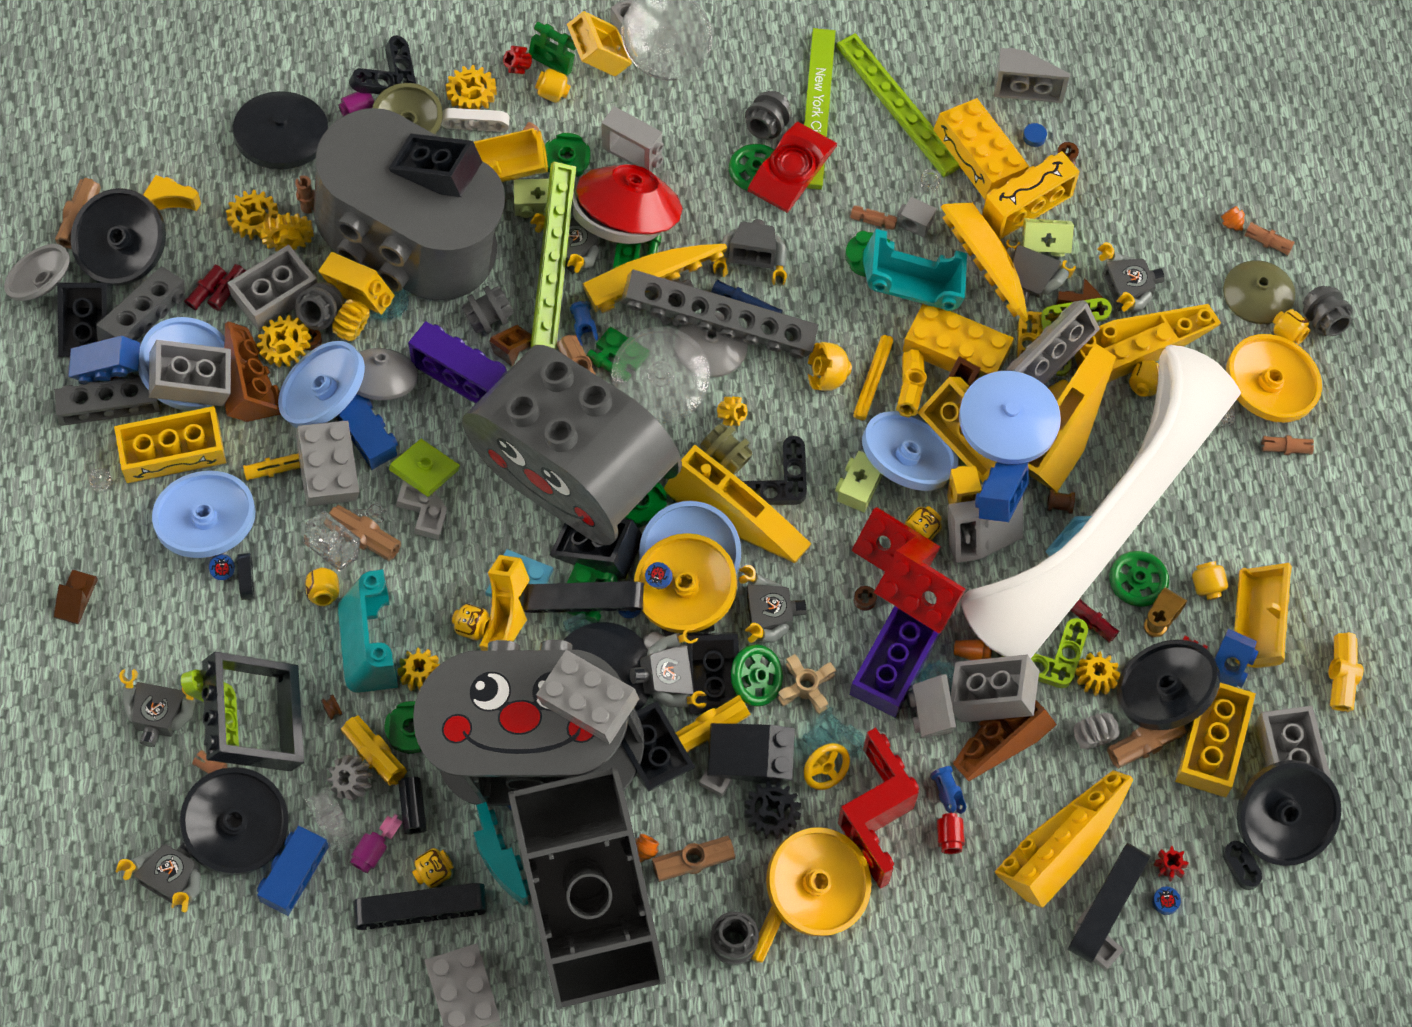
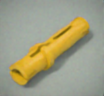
[243,453,301,481]

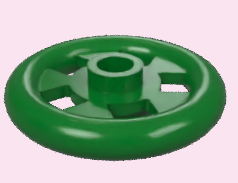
[728,144,774,191]
[1109,551,1169,607]
[731,644,783,707]

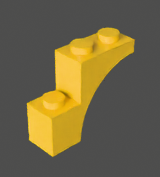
[143,175,201,211]
[479,555,530,651]

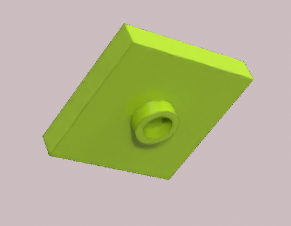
[389,438,460,497]

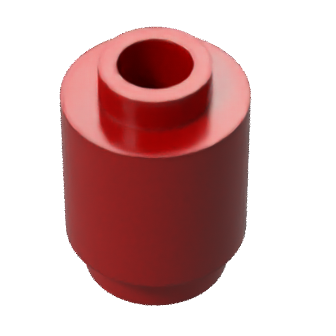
[937,813,965,854]

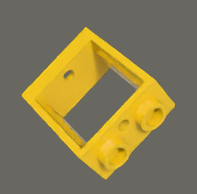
[567,11,632,76]
[318,252,395,315]

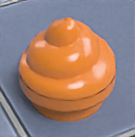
[1221,206,1245,231]
[635,834,659,862]

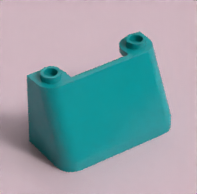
[863,229,968,311]
[338,569,398,693]

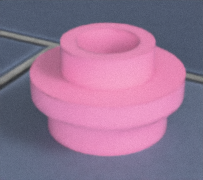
[379,814,402,839]

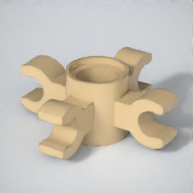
[777,654,836,714]

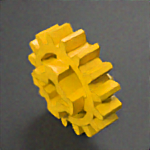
[446,65,497,110]
[226,190,279,240]
[260,212,314,251]
[257,315,311,368]

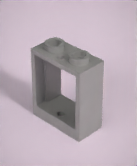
[601,106,664,171]

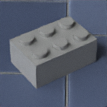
[228,245,317,331]
[149,339,231,406]
[296,421,359,507]
[536,650,639,744]
[951,654,1039,722]
[1255,706,1331,779]
[424,943,502,1027]

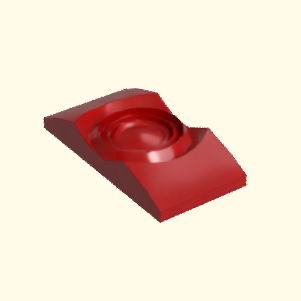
[748,121,837,213]

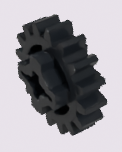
[744,781,801,839]

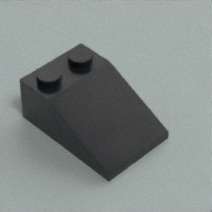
[389,133,482,197]
[57,283,113,357]
[550,519,642,579]
[686,632,739,714]
[621,701,695,792]
[707,723,795,785]

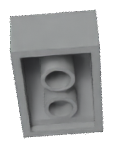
[994,48,1070,103]
[908,674,956,738]

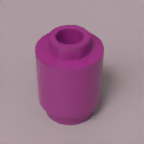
[338,92,374,116]
[350,832,387,874]

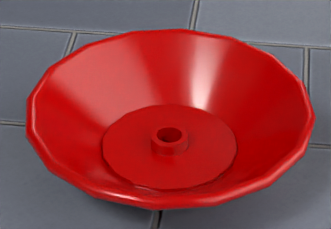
[576,164,683,235]

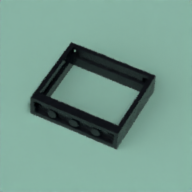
[200,651,304,771]

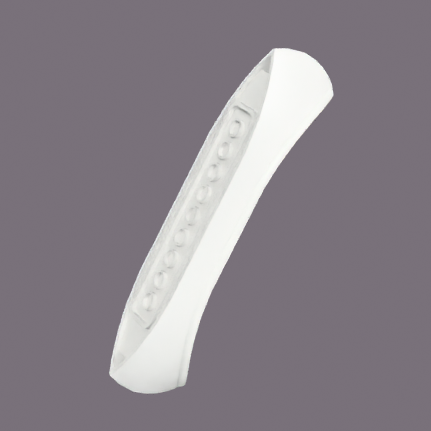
[960,345,1241,658]

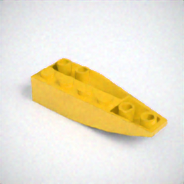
[940,202,1028,323]
[583,244,727,313]
[1075,304,1221,383]
[1028,343,1116,492]
[664,445,811,563]
[994,770,1133,908]

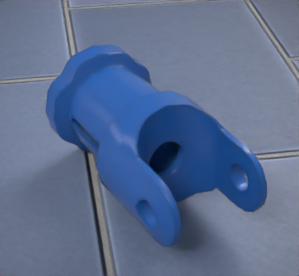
[569,301,598,346]
[930,766,967,814]

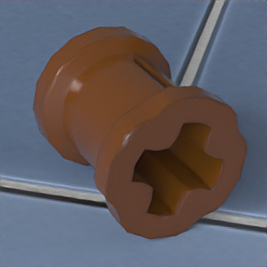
[1057,142,1079,165]
[1047,489,1075,514]

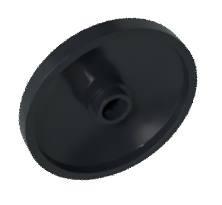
[233,91,328,169]
[71,188,166,286]
[563,622,650,711]
[1117,639,1220,730]
[1237,760,1342,866]
[179,767,289,875]

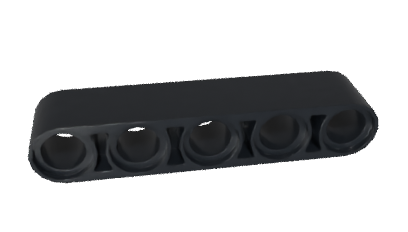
[521,581,644,613]
[1067,842,1151,963]
[353,883,488,930]

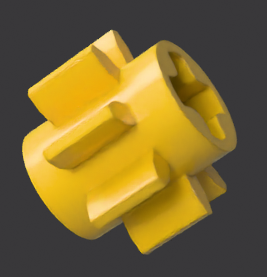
[717,396,747,426]

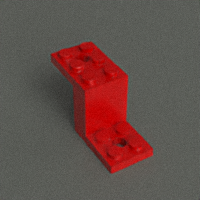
[851,507,966,633]
[838,727,919,889]

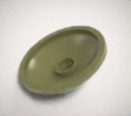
[372,83,443,134]
[1223,260,1295,324]

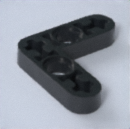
[349,35,416,95]
[742,436,807,505]

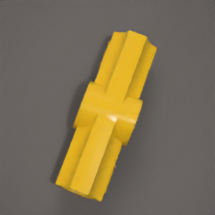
[896,349,927,418]
[1328,632,1363,712]
[675,695,751,753]
[341,715,407,786]

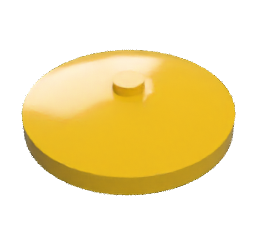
[1226,334,1322,423]
[634,533,737,633]
[766,827,871,936]

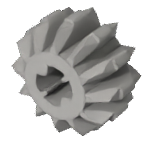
[1073,712,1120,749]
[326,755,373,800]

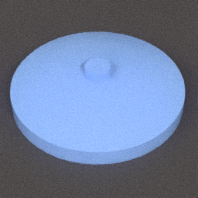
[138,317,225,411]
[278,341,365,428]
[959,371,1061,464]
[862,411,958,491]
[152,471,256,558]
[639,501,741,574]

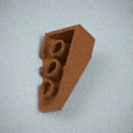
[224,321,281,422]
[953,700,1057,781]

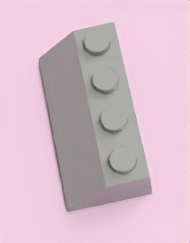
[1005,300,1100,385]

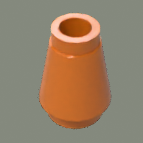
[954,639,992,660]

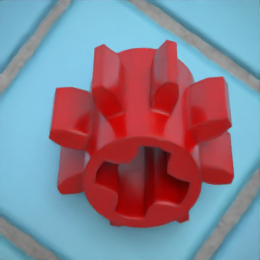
[503,46,532,74]
[1153,846,1189,882]

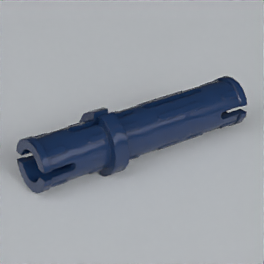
[711,279,783,313]

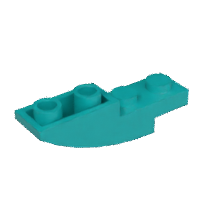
[473,802,530,906]

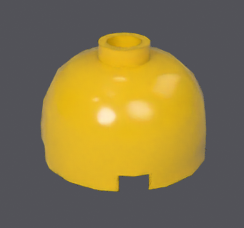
[808,342,852,391]

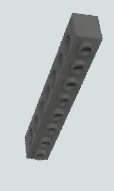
[621,269,819,359]

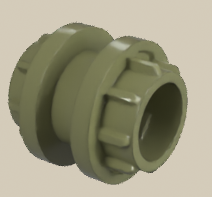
[700,424,753,475]

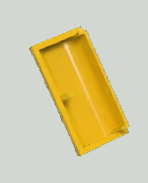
[474,128,548,182]
[1234,563,1292,668]

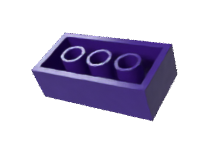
[408,321,507,404]
[849,606,941,718]

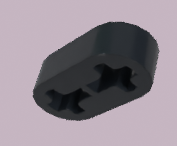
[237,553,255,600]
[1223,841,1262,890]

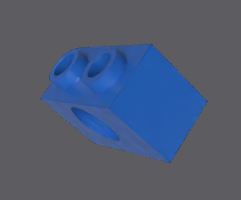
[1214,629,1259,688]

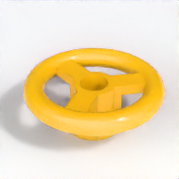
[804,743,850,790]

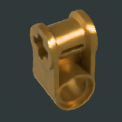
[1144,587,1187,637]

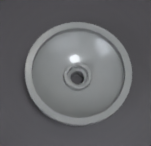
[4,244,70,301]
[675,312,748,378]
[356,348,418,400]

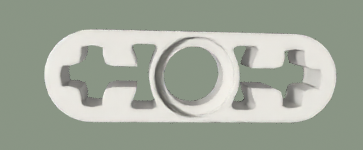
[441,108,510,132]

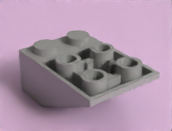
[948,496,1023,563]

